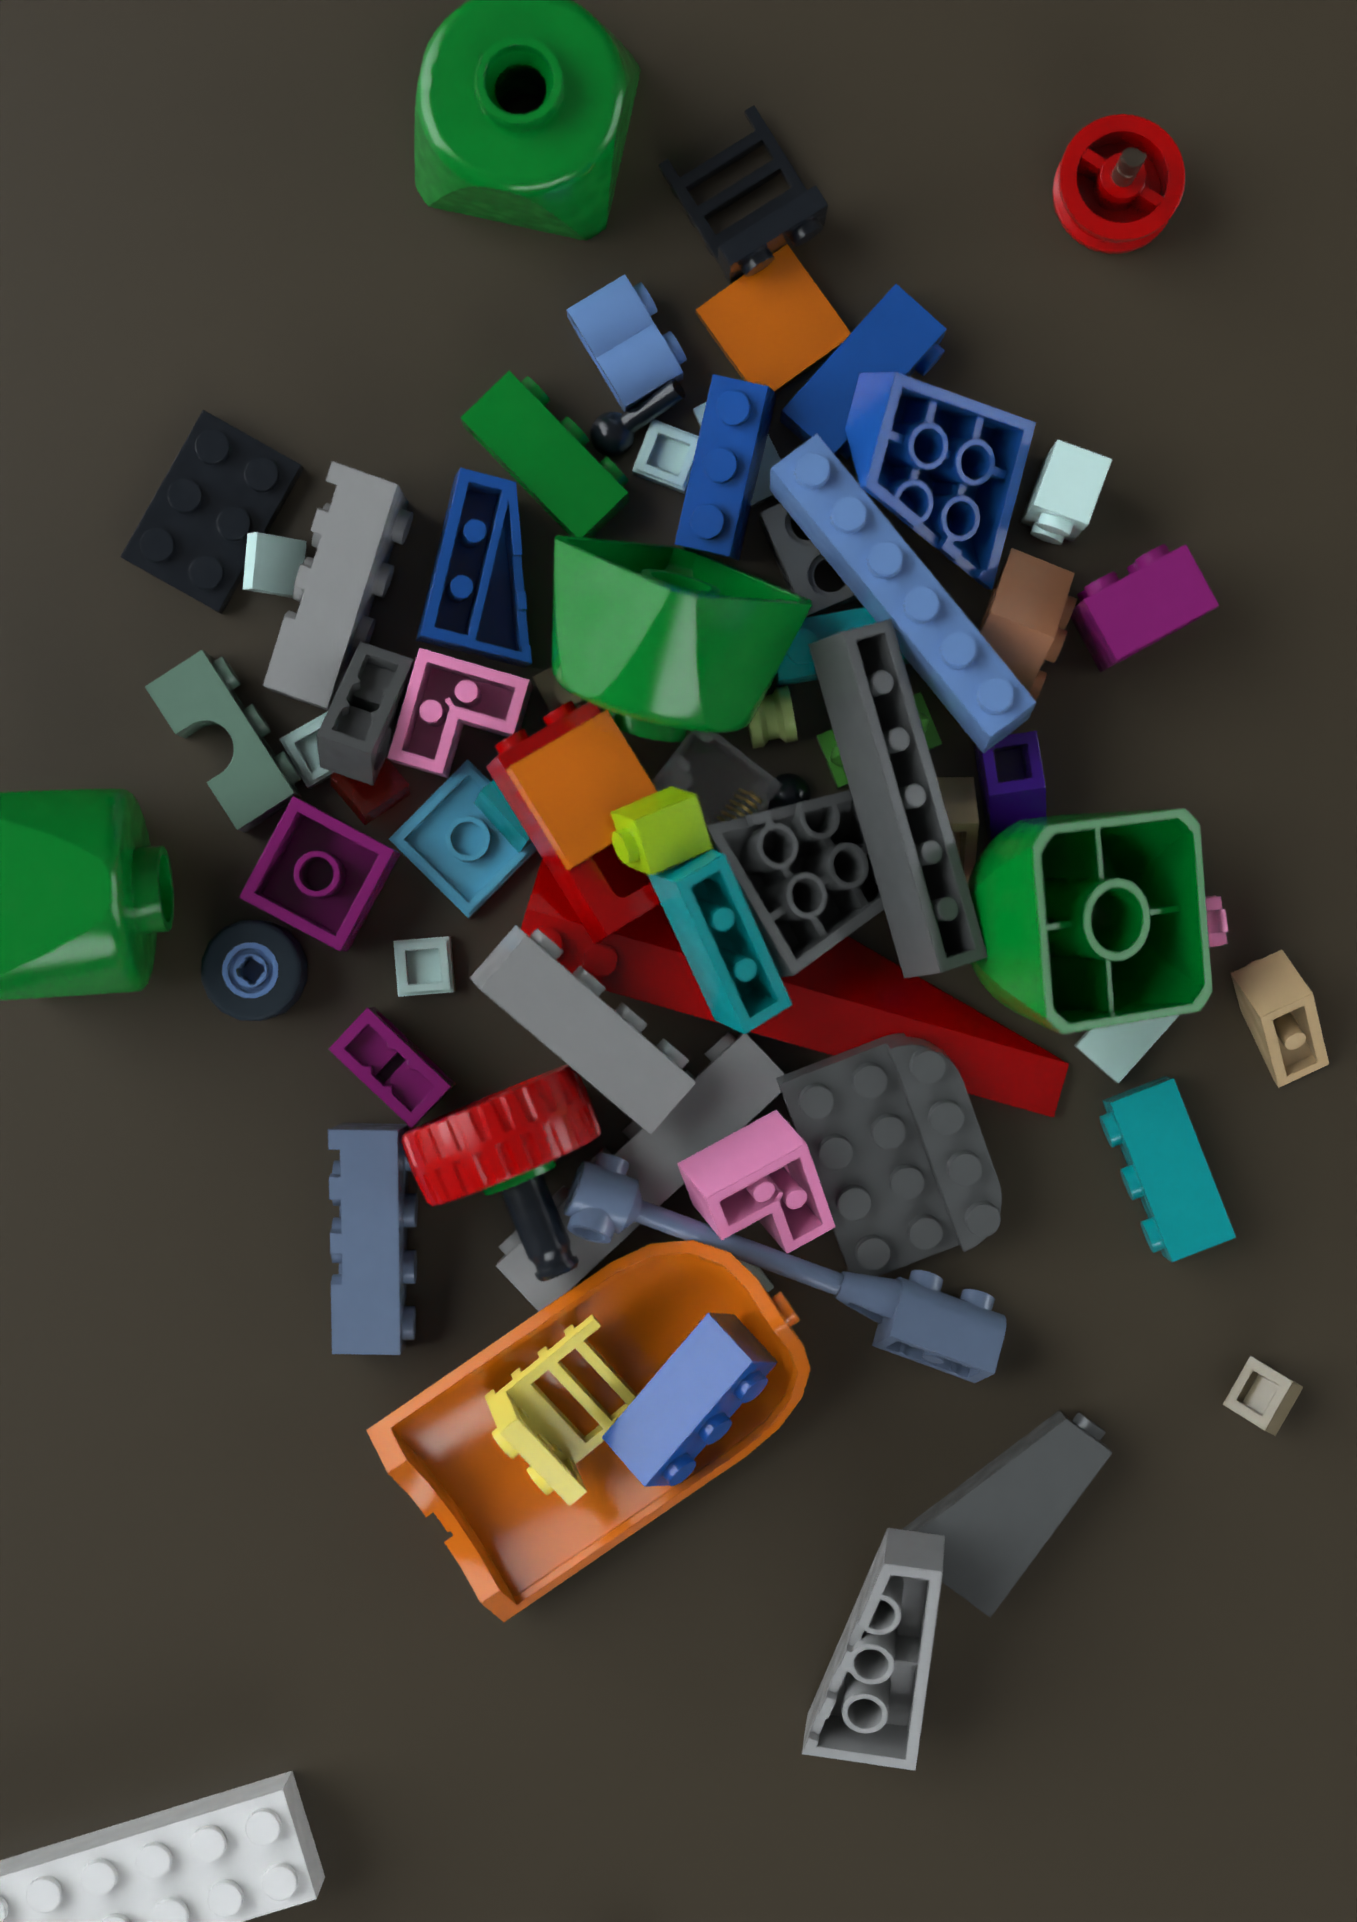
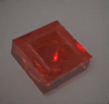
[330,758,410,825]

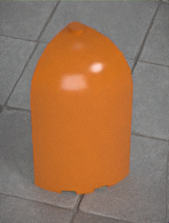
[366,1240,811,1622]

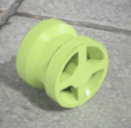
[748,685,798,749]

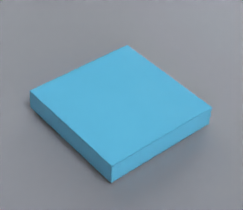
[389,759,537,919]

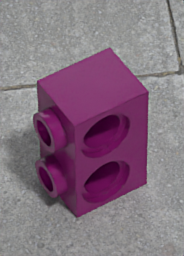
[328,1007,456,1128]

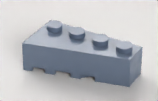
[328,1123,418,1355]

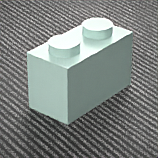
[1020,439,1112,545]

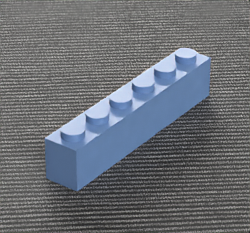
[770,434,1036,754]

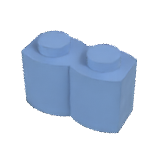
[566,274,687,412]

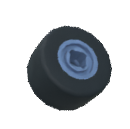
[201,920,308,1021]

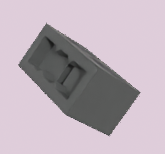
[759,504,858,617]
[317,641,414,786]

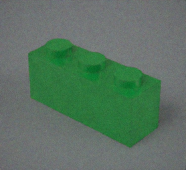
[460,370,630,538]

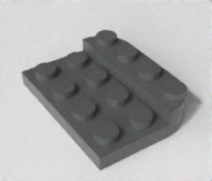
[776,1033,1002,1276]

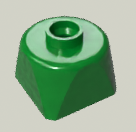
[414,0,641,241]
[552,535,812,742]
[0,788,174,1000]
[967,808,1213,1034]

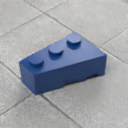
[416,467,532,668]

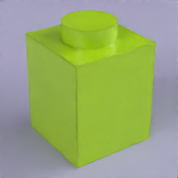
[610,786,713,876]

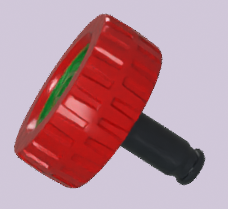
[401,1064,601,1282]

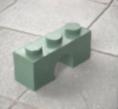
[145,650,302,833]

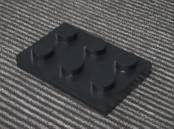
[120,410,304,614]

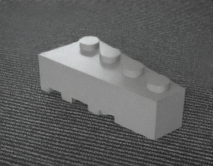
[263,461,413,711]
[470,925,696,1135]
[802,1528,945,1771]

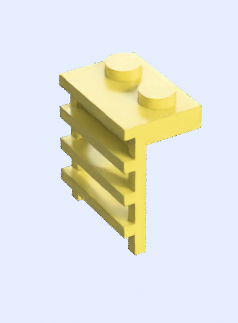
[484,1314,642,1506]

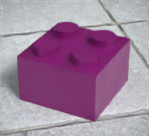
[1070,543,1219,673]
[239,796,401,952]

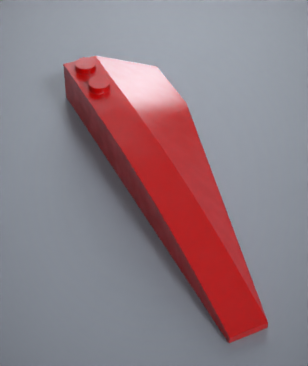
[521,843,1069,1118]

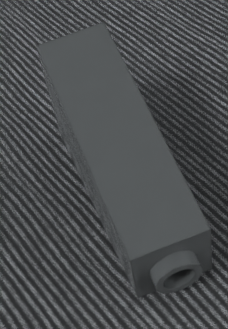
[901,1410,1112,1618]

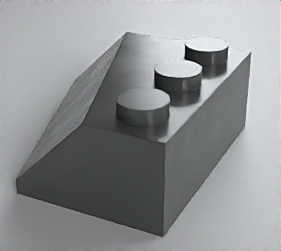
[706,790,884,978]

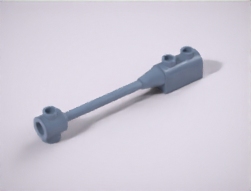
[564,1153,1007,1383]

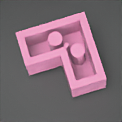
[387,648,533,778]
[677,1110,836,1254]

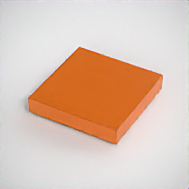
[696,244,851,393]
[506,710,657,871]

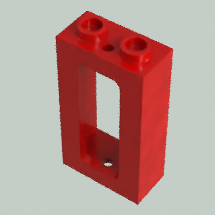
[486,700,660,943]

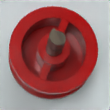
[1052,114,1185,254]

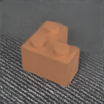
[978,548,1077,701]

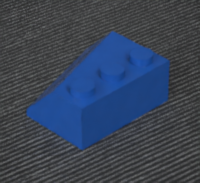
[845,372,1036,589]

